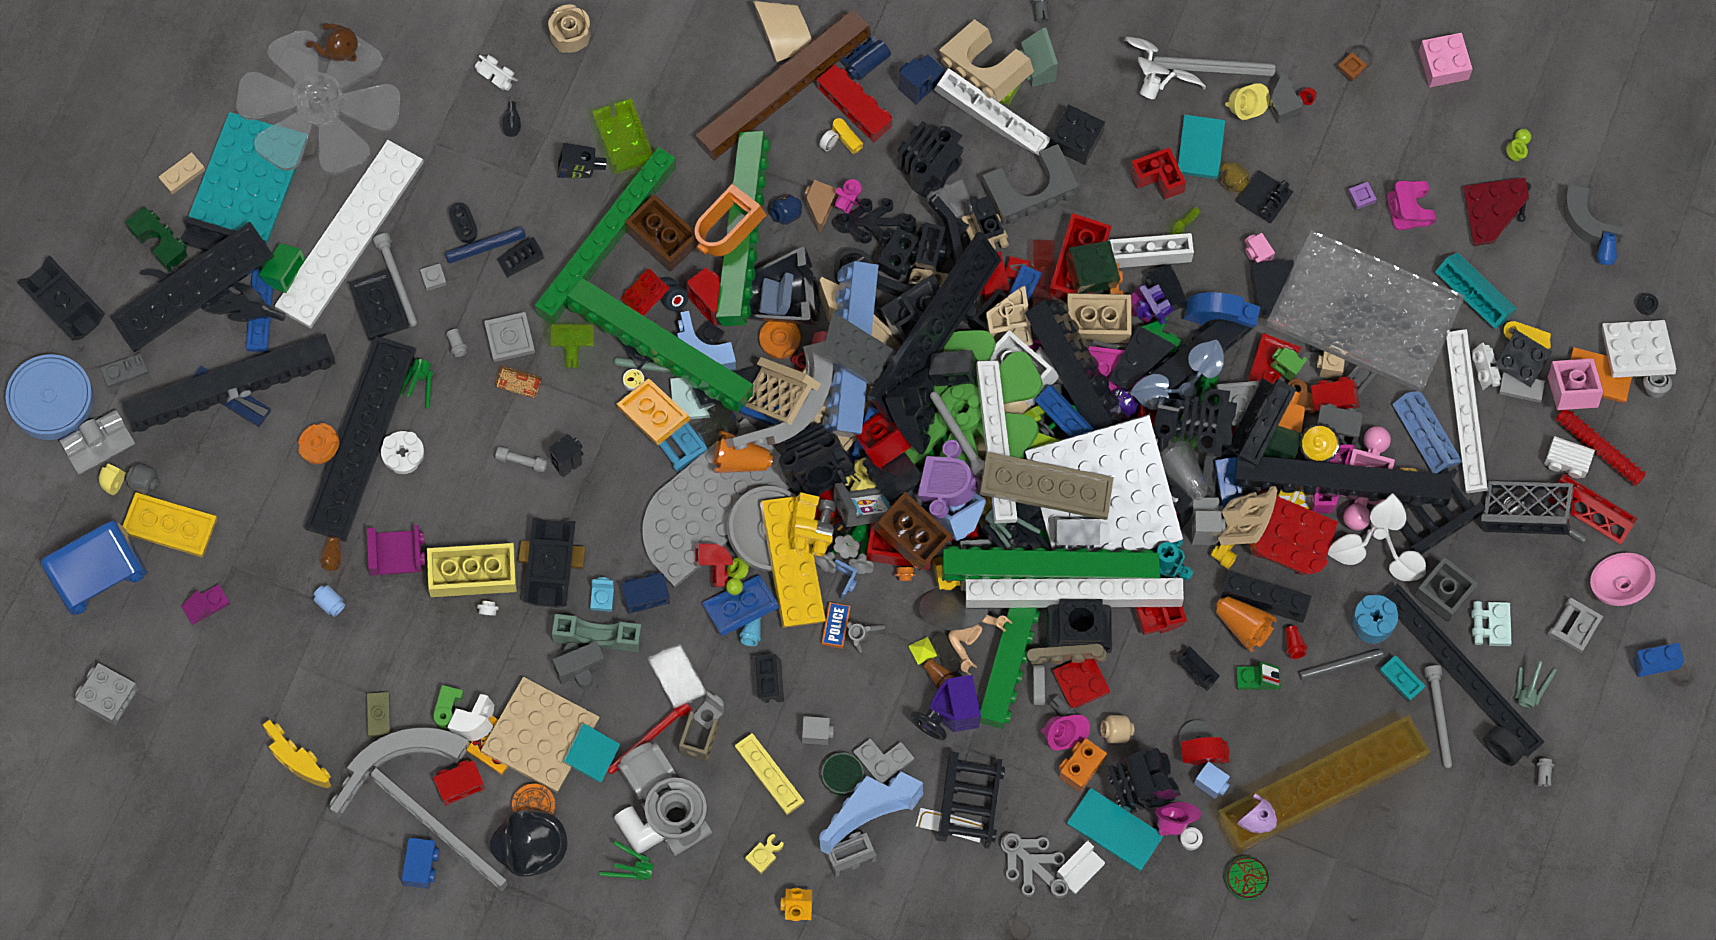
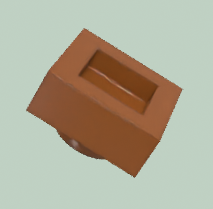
[1337,52,1367,82]

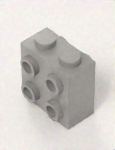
[75,663,139,726]

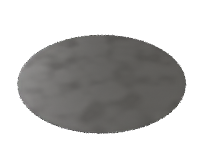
[919,586,988,630]

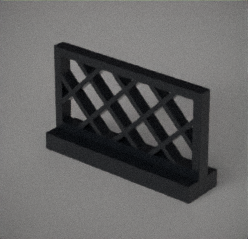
[1481,481,1574,535]

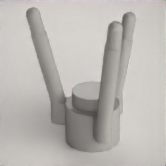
[847,620,886,653]

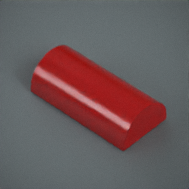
[1049,213,1112,302]

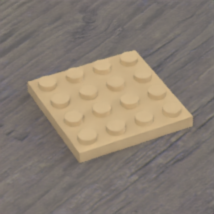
[481,677,600,793]

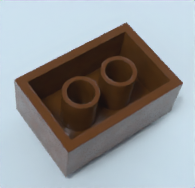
[625,194,699,272]
[872,492,953,571]

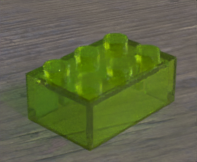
[592,98,653,175]

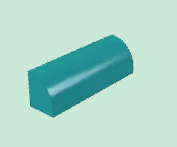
[1435,252,1517,329]

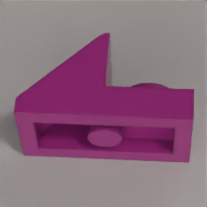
[181,584,230,625]

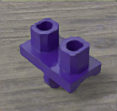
[1136,285,1174,325]

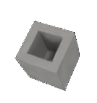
[802,716,834,745]

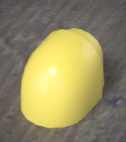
[99,464,126,495]

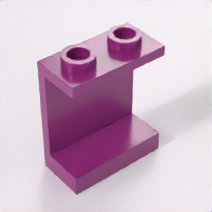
[367,525,426,576]

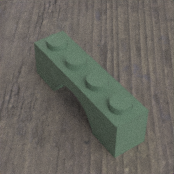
[552,614,642,652]

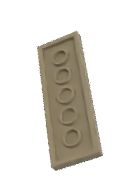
[979,452,1114,520]

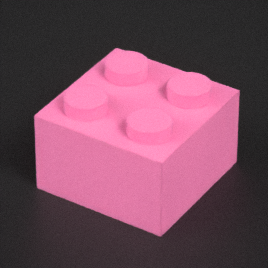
[1419,33,1473,87]
[1548,359,1603,410]

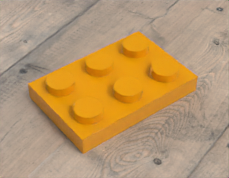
[617,378,690,446]

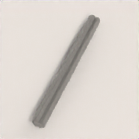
[1153,56,1276,76]

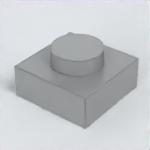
[420,263,447,291]

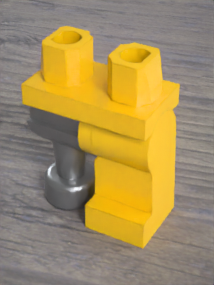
[789,493,836,557]

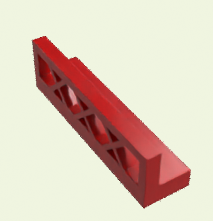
[1548,474,1638,545]

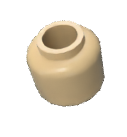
[1100,715,1134,743]

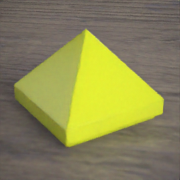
[908,637,937,665]

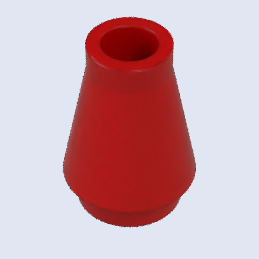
[1285,626,1308,659]

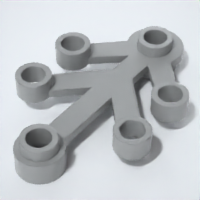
[1001,833,1069,898]

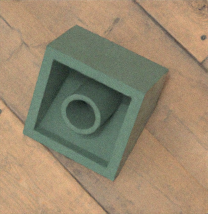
[1019,28,1058,87]

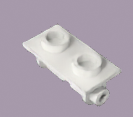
[475,55,518,91]
[1471,343,1501,390]

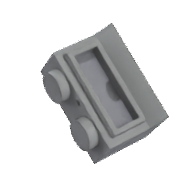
[826,832,877,877]

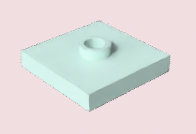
[670,378,716,419]

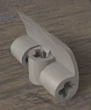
[59,409,135,475]

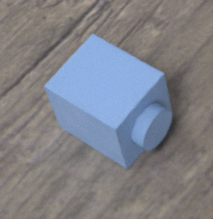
[1194,762,1230,799]

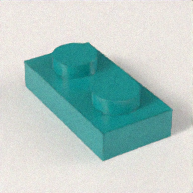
[1379,655,1426,702]

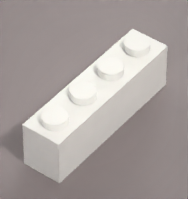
[1106,233,1194,268]

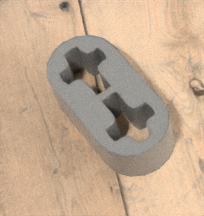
[1033,665,1045,705]

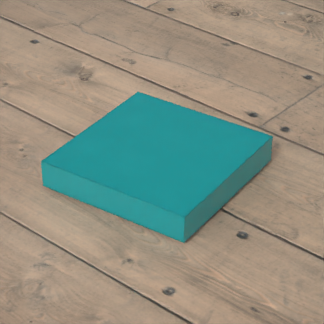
[562,723,620,783]

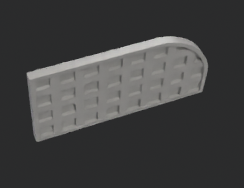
[643,418,792,589]

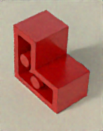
[1130,147,1186,199]

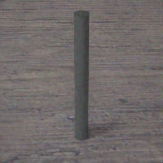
[1299,649,1384,680]

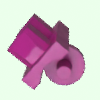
[835,179,862,214]

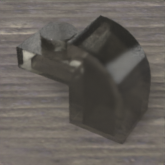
[697,402,740,449]

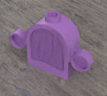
[918,440,980,519]

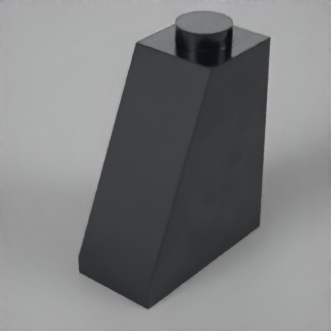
[1250,260,1294,319]

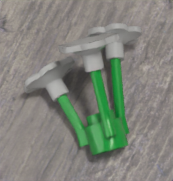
[814,524,874,574]

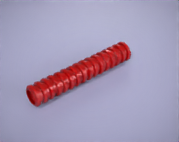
[1555,409,1646,486]

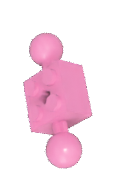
[1340,426,1395,531]

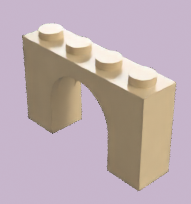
[939,19,1034,103]

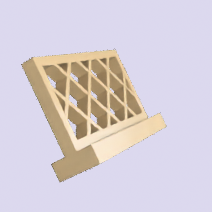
[744,357,821,425]

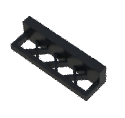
[182,216,267,268]

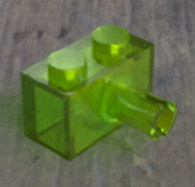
[551,325,594,369]

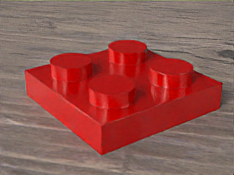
[1052,659,1111,709]

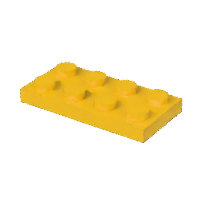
[123,492,217,558]

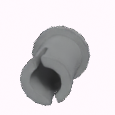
[446,329,467,357]
[1537,759,1554,787]

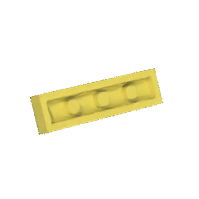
[735,733,804,815]

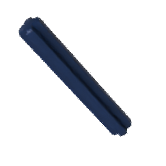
[445,226,526,263]

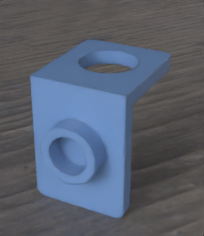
[834,559,858,600]

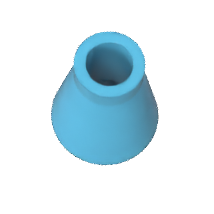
[740,617,761,647]

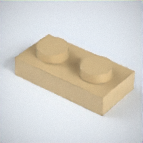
[159,152,205,194]

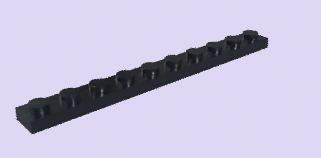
[1382,583,1545,758]

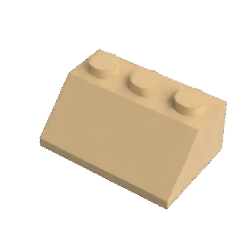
[1067,294,1131,343]

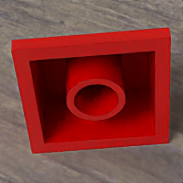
[687,267,721,326]
[855,412,912,468]

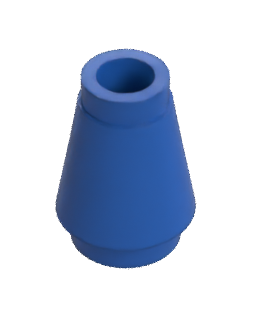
[1596,232,1617,265]

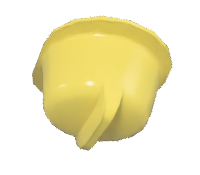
[1225,83,1270,120]

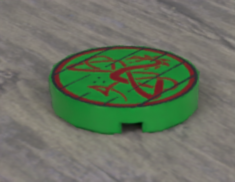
[1225,856,1269,901]

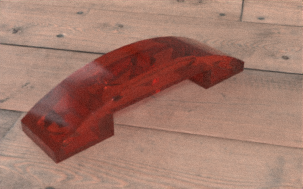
[1032,240,1054,308]

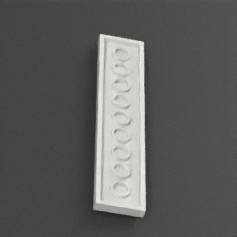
[275,140,424,329]

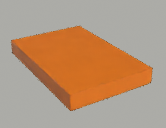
[1570,347,1632,404]

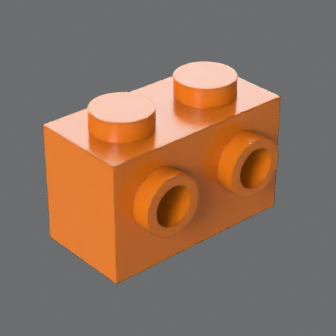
[1059,738,1107,792]

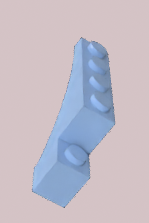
[819,771,923,854]

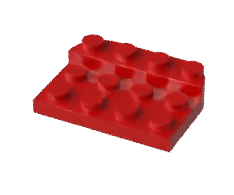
[1248,490,1338,575]

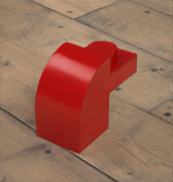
[694,544,733,587]
[1181,737,1230,765]

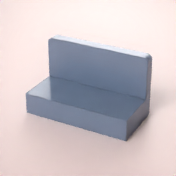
[759,273,793,316]

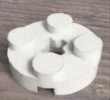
[381,431,424,474]

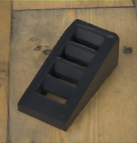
[497,237,544,278]

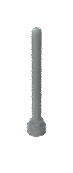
[373,233,417,326]
[930,391,984,478]
[1424,665,1452,768]

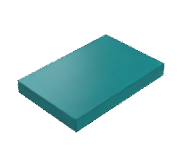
[1178,115,1225,179]

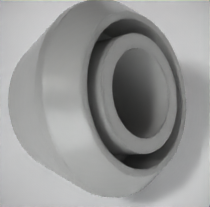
[1643,375,1672,398]

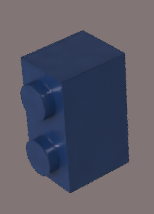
[621,573,670,614]

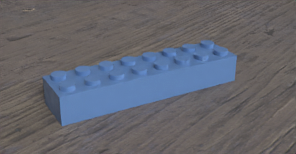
[823,261,878,438]

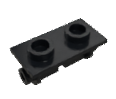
[1176,646,1220,691]

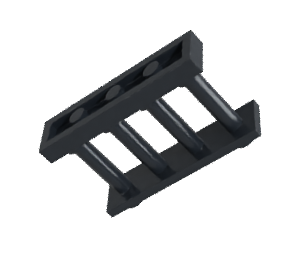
[1223,378,1297,465]
[1402,468,1486,555]
[937,751,1005,849]

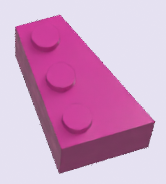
[1308,445,1354,514]

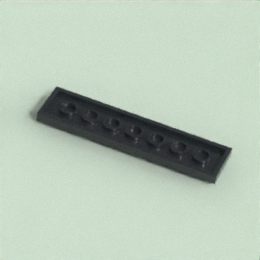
[110,222,275,352]

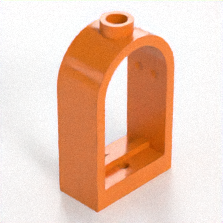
[695,184,767,256]

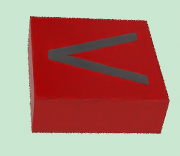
[1006,256,1030,280]

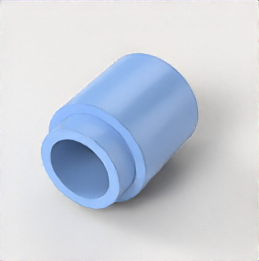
[313,585,346,617]

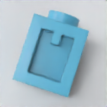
[590,577,614,612]

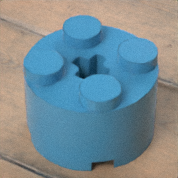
[1352,595,1398,644]

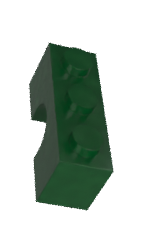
[125,206,188,272]

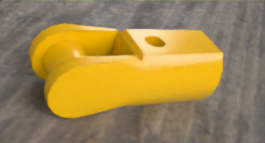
[832,118,863,154]

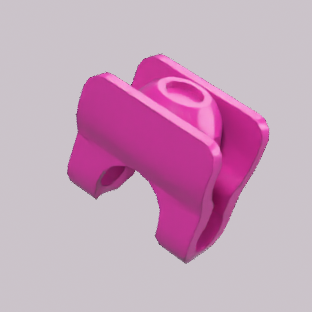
[1387,181,1437,230]

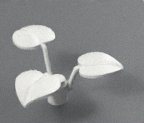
[1124,37,1206,99]
[1328,494,1426,581]

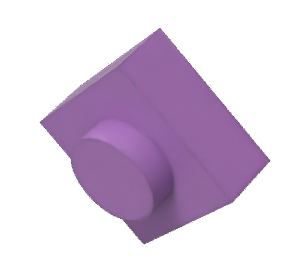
[1348,182,1377,210]

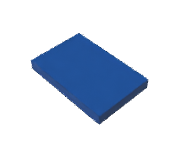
[702,574,779,637]

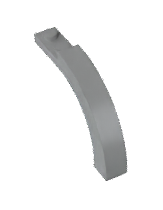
[725,341,833,450]
[330,728,470,818]

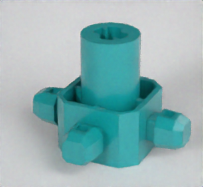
[1138,540,1194,581]

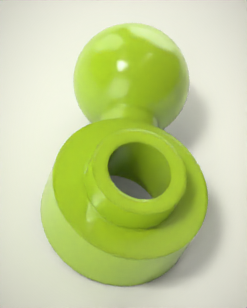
[1506,129,1531,161]
[726,557,749,595]

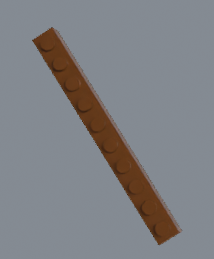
[696,9,871,161]

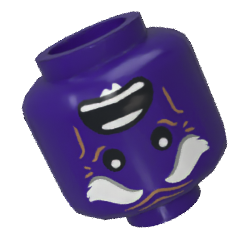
[1111,388,1139,417]

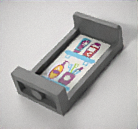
[833,483,923,527]

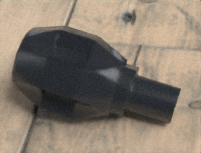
[502,101,521,137]

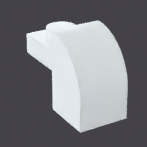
[448,694,495,741]

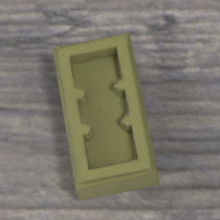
[367,692,391,737]

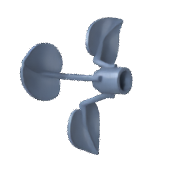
[1131,340,1224,439]

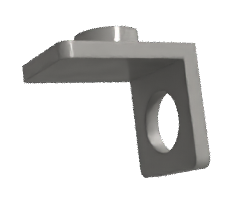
[694,691,724,730]

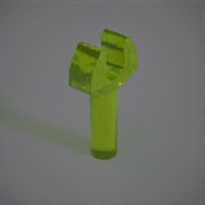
[1170,207,1201,235]

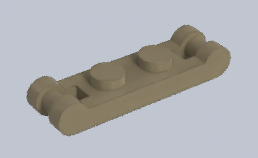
[1027,644,1108,665]

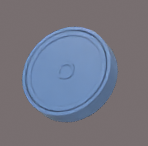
[6,354,94,440]

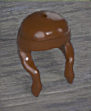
[305,23,358,62]

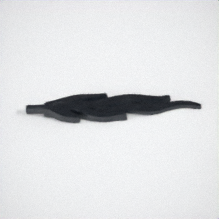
[139,266,286,322]

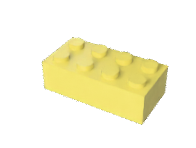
[427,543,517,597]

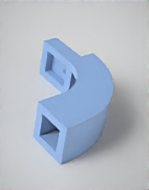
[677,311,736,370]

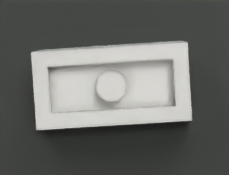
[1056,841,1105,894]

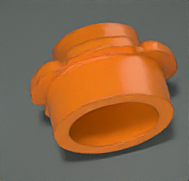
[895,567,916,581]

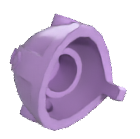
[1237,794,1277,833]

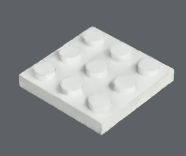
[1601,320,1676,378]

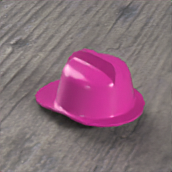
[1041,715,1090,751]
[1155,802,1201,836]

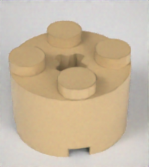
[548,4,591,53]

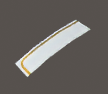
[916,808,984,842]

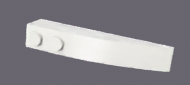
[934,68,1050,156]

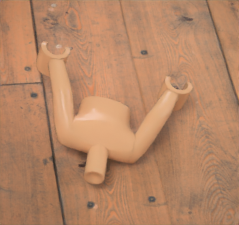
[948,615,1012,675]

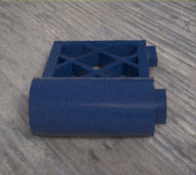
[840,34,891,80]

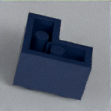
[898,54,945,105]

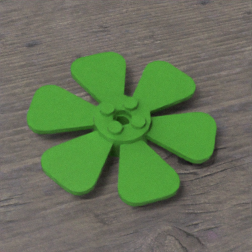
[896,330,1043,482]

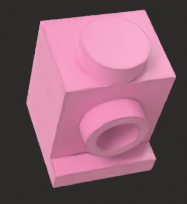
[1244,233,1275,263]

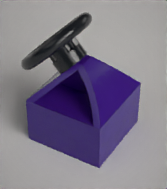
[910,675,981,740]

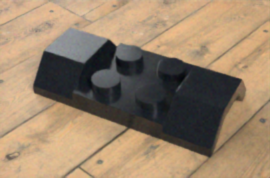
[17,255,105,341]
[523,517,576,608]

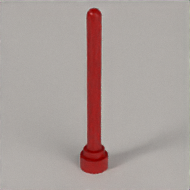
[607,702,693,774]

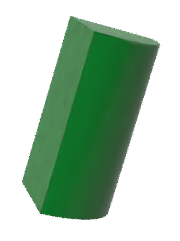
[259,243,306,293]

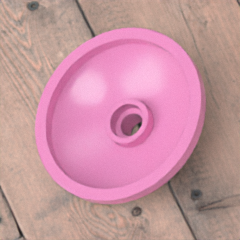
[1590,553,1656,606]

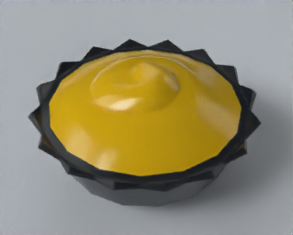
[1298,422,1341,463]

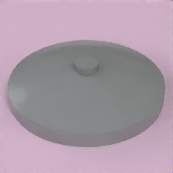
[727,486,796,572]

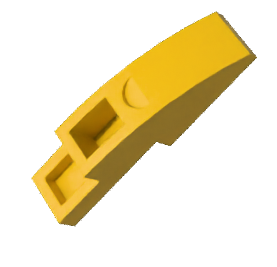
[263,720,331,788]

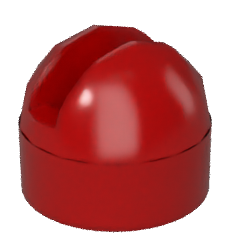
[1299,87,1317,105]

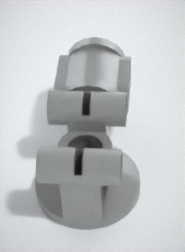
[618,743,712,857]

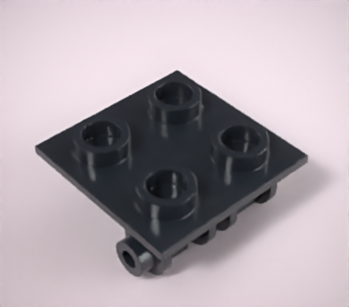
[1236,170,1294,224]
[1494,330,1552,388]

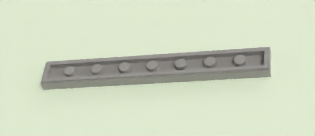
[371,768,507,891]

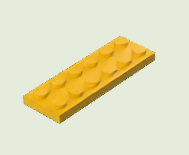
[760,496,826,628]

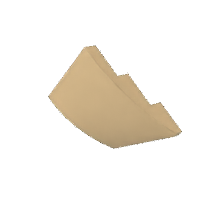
[753,1,812,62]
[986,286,1033,346]
[1218,486,1277,545]

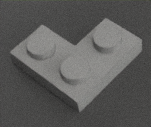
[853,739,915,784]

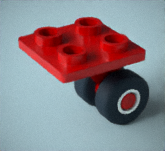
[621,268,688,316]

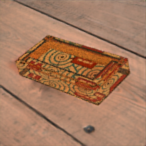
[495,365,542,399]

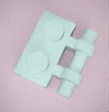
[1471,601,1512,646]

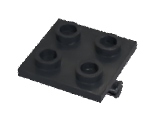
[862,452,922,504]

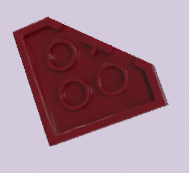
[1463,178,1529,246]

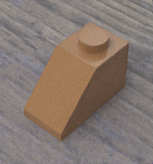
[804,180,837,232]

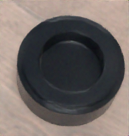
[1636,293,1659,315]

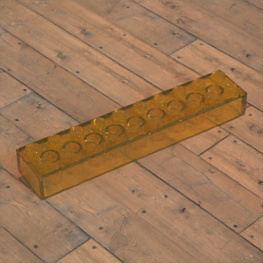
[1216,715,1431,855]

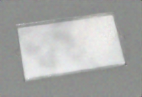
[648,644,706,708]

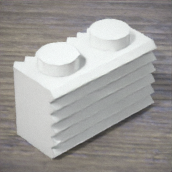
[1544,436,1595,479]

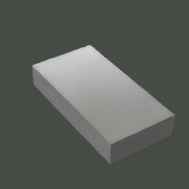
[1499,372,1545,403]

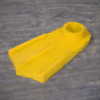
[1503,321,1551,349]

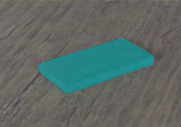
[1067,788,1164,872]

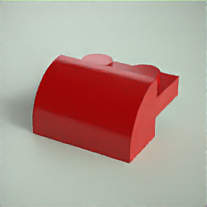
[1134,606,1187,635]

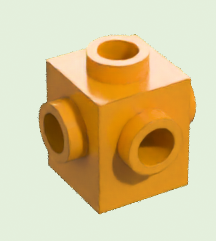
[781,888,812,921]

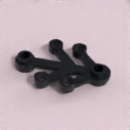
[835,198,916,244]

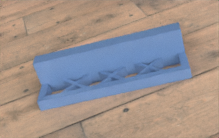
[1392,391,1462,474]

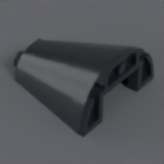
[748,247,820,325]

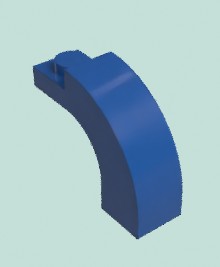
[1183,292,1260,328]

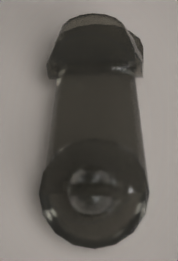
[930,633,962,672]

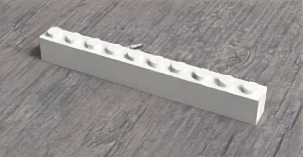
[965,578,1184,608]

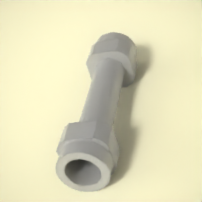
[495,447,548,473]

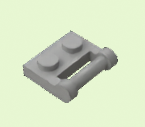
[1548,598,1603,653]

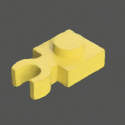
[745,834,784,874]

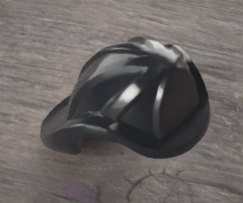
[490,810,568,877]

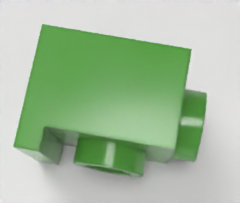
[1270,347,1307,381]

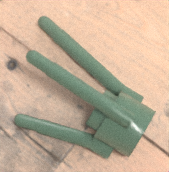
[985,509,1040,550]
[1515,661,1557,709]

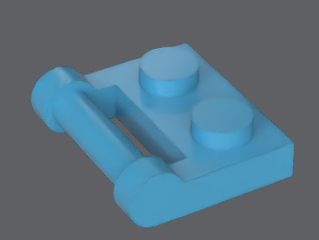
[659,422,708,472]

